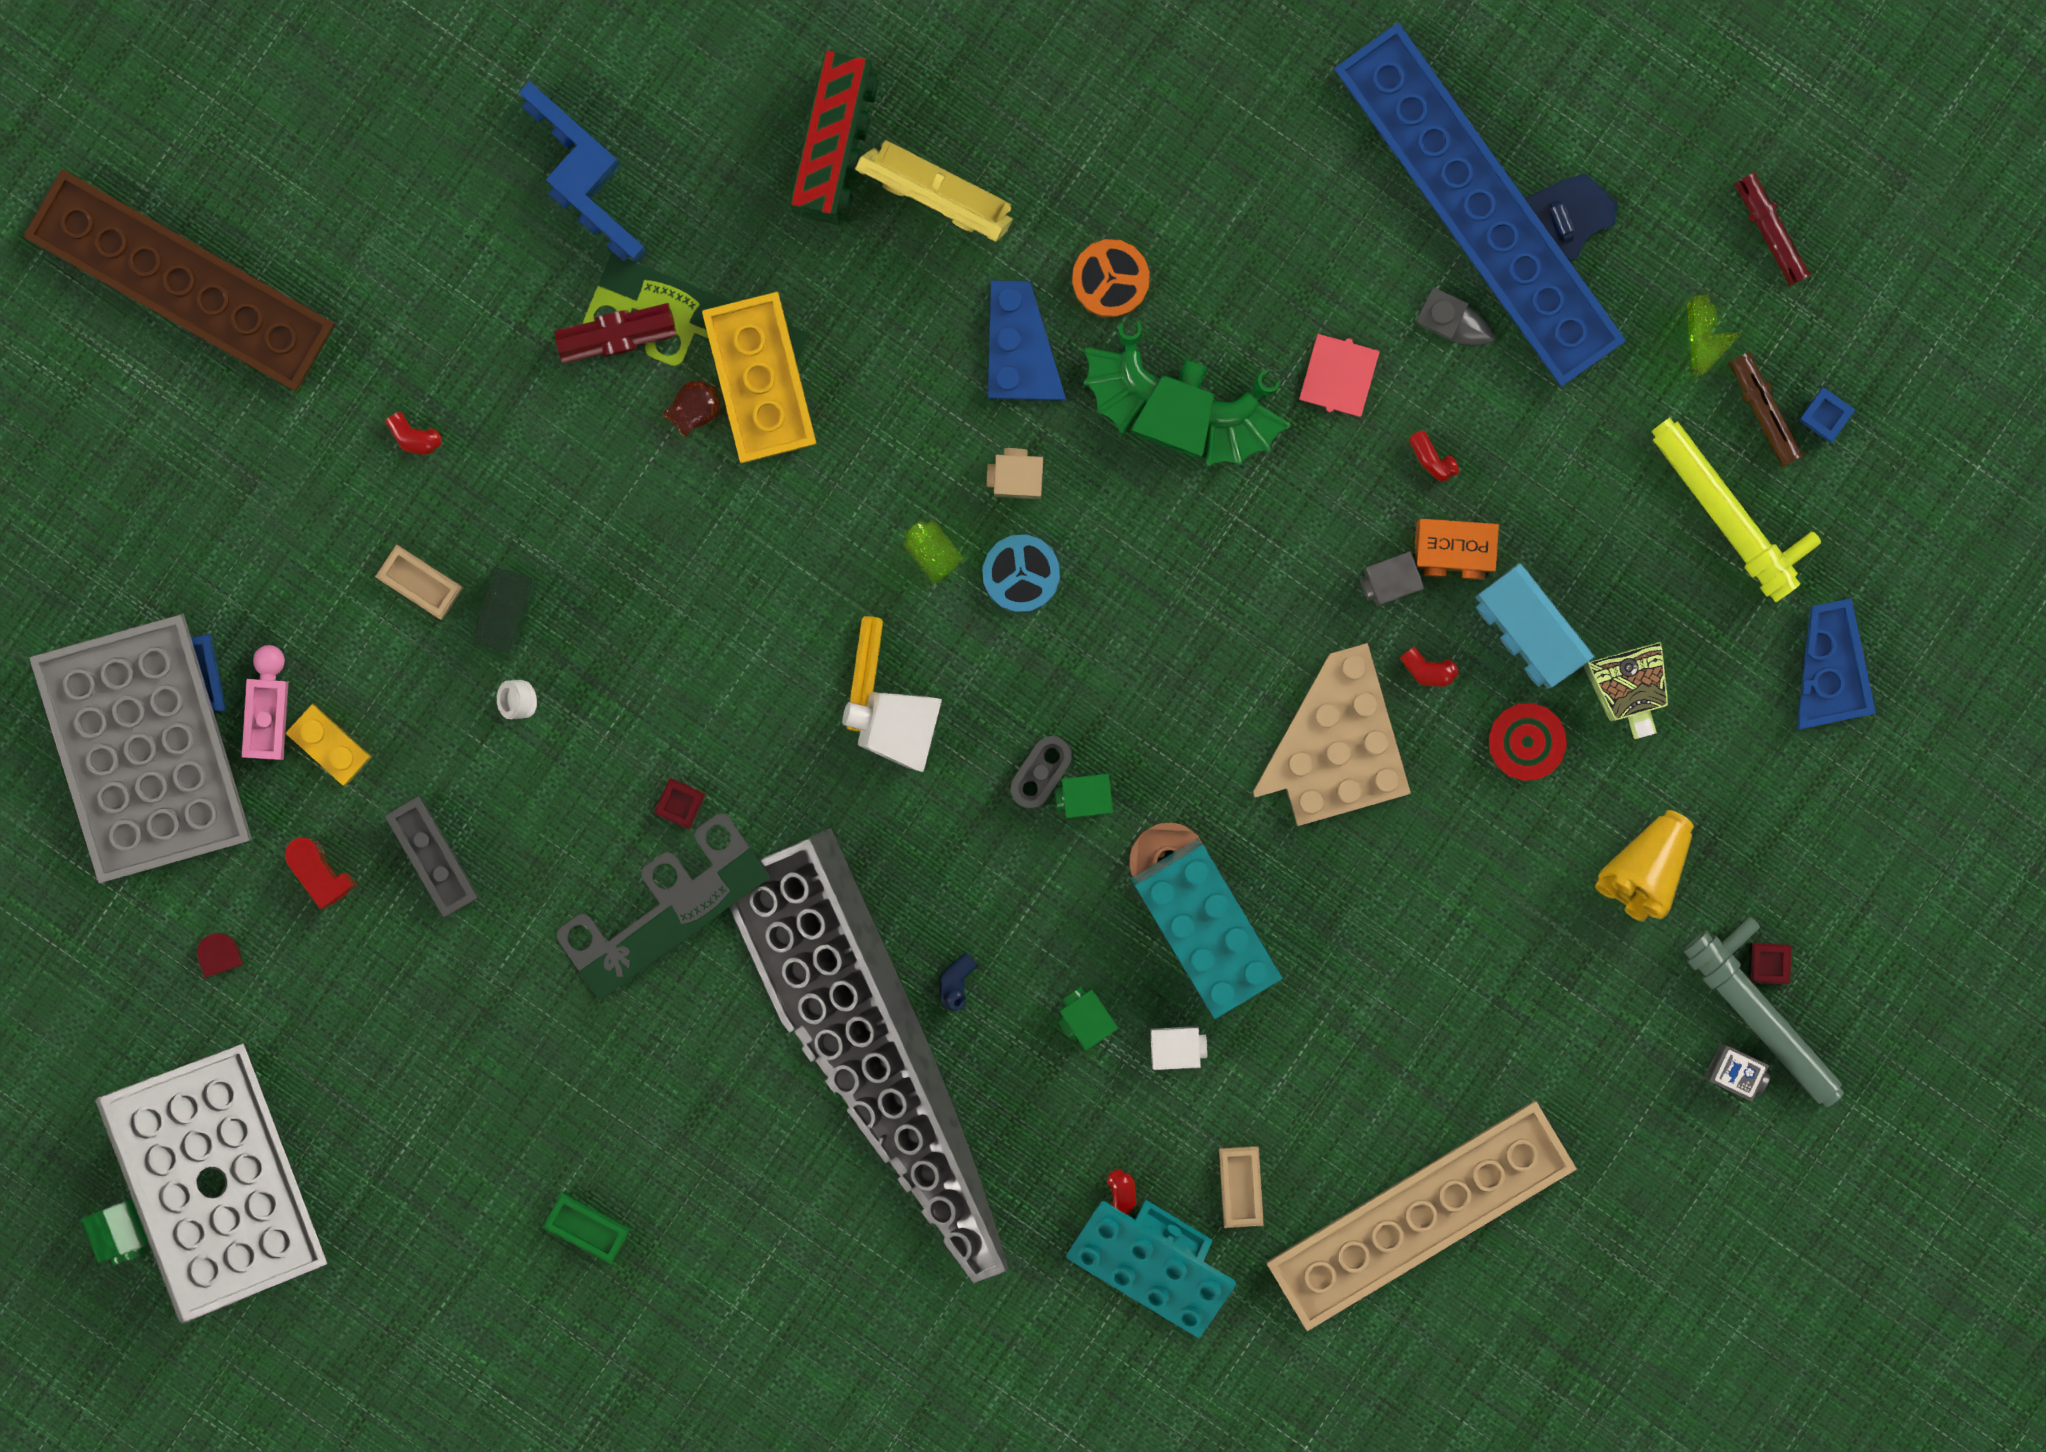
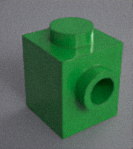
[1055,774,1113,818]
[1057,987,1119,1050]

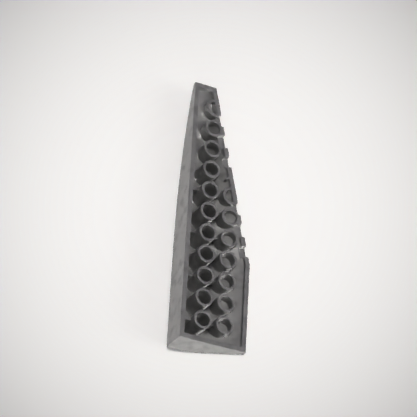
[729,828,1009,1283]

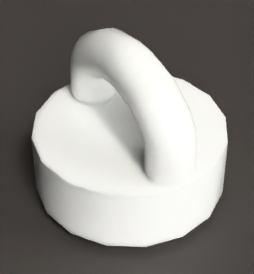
[497,680,537,719]

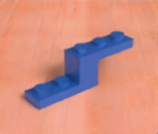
[519,81,647,263]

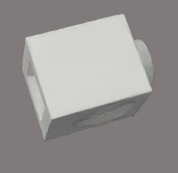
[1150,1026,1207,1070]

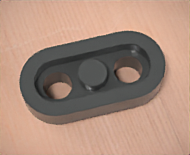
[1011,736,1072,808]

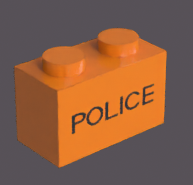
[1414,519,1499,580]

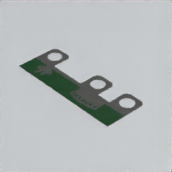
[557,814,770,1001]

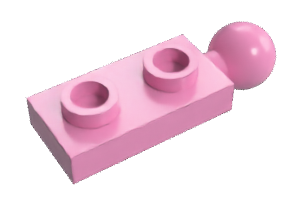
[242,645,288,760]

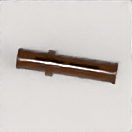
[1728,351,1804,467]

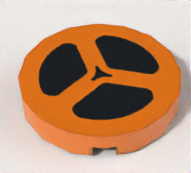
[1072,239,1150,318]

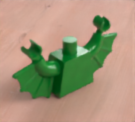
[1084,321,1291,467]

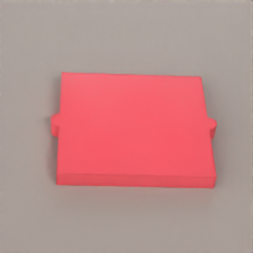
[1299,334,1380,417]

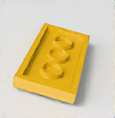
[702,292,817,464]

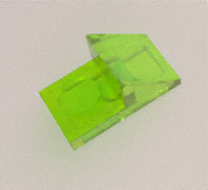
[1687,295,1741,378]

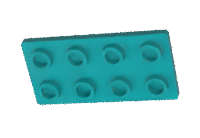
[1066,1200,1236,1338]

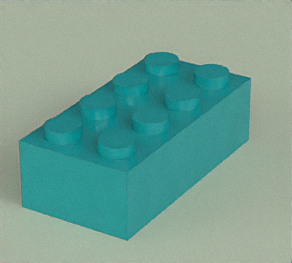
[1131,838,1283,1019]

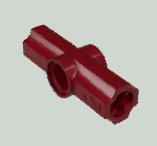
[554,303,677,364]

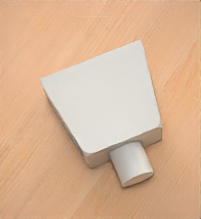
[842,692,942,772]

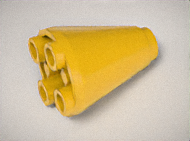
[1595,810,1694,922]

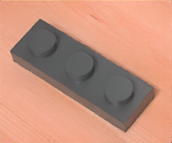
[385,796,479,918]

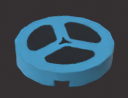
[982,534,1060,612]

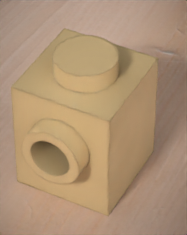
[987,448,1043,499]

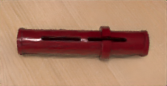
[1733,171,1812,287]

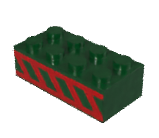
[790,50,879,226]

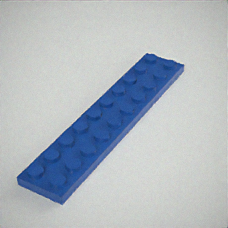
[1334,23,1626,387]

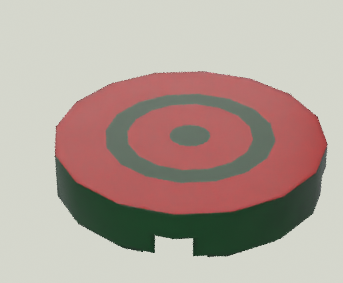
[1487,703,1567,781]

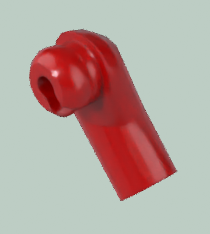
[385,411,442,455]
[1399,646,1458,687]
[1107,1169,1136,1215]

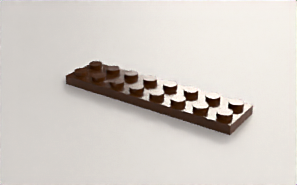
[23,169,336,392]

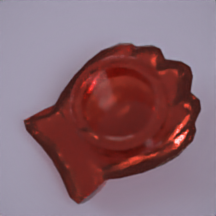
[663,381,720,437]

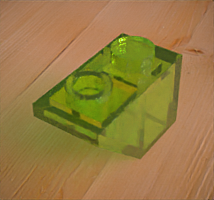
[903,519,964,585]

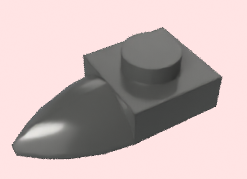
[1415,287,1495,345]

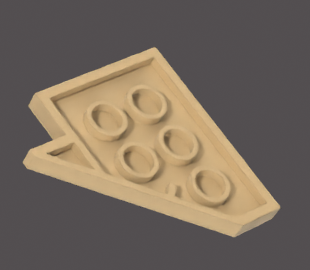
[1253,643,1411,826]

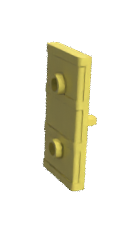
[855,140,1013,242]

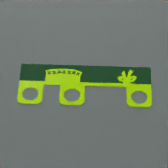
[583,253,810,366]

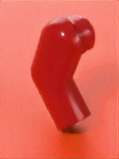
[1408,431,1459,482]

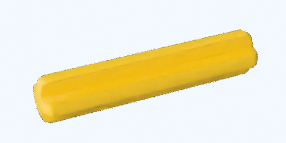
[847,616,883,732]

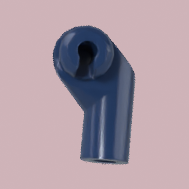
[939,952,978,1011]

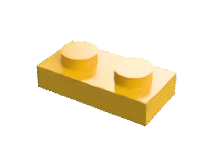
[286,704,372,786]

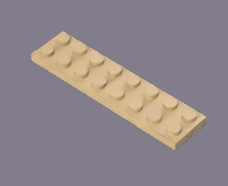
[1266,1100,1577,1331]

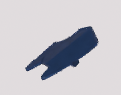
[1525,174,1618,260]

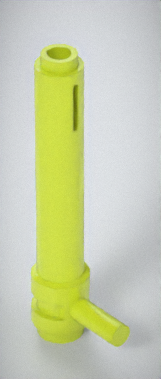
[1651,417,1821,602]

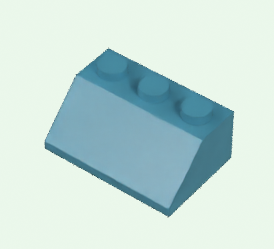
[1475,563,1594,689]

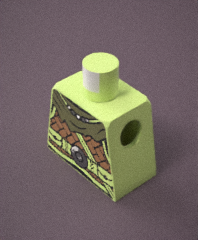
[1584,642,1668,739]

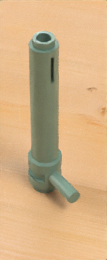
[1683,917,1844,1108]

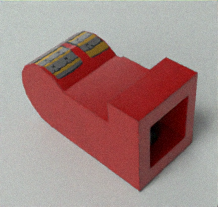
[285,838,358,909]

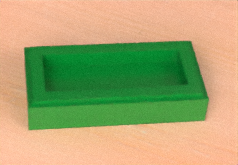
[542,1192,631,1264]

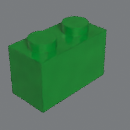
[81,1199,149,1266]

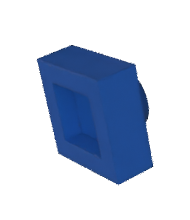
[1798,387,1855,443]

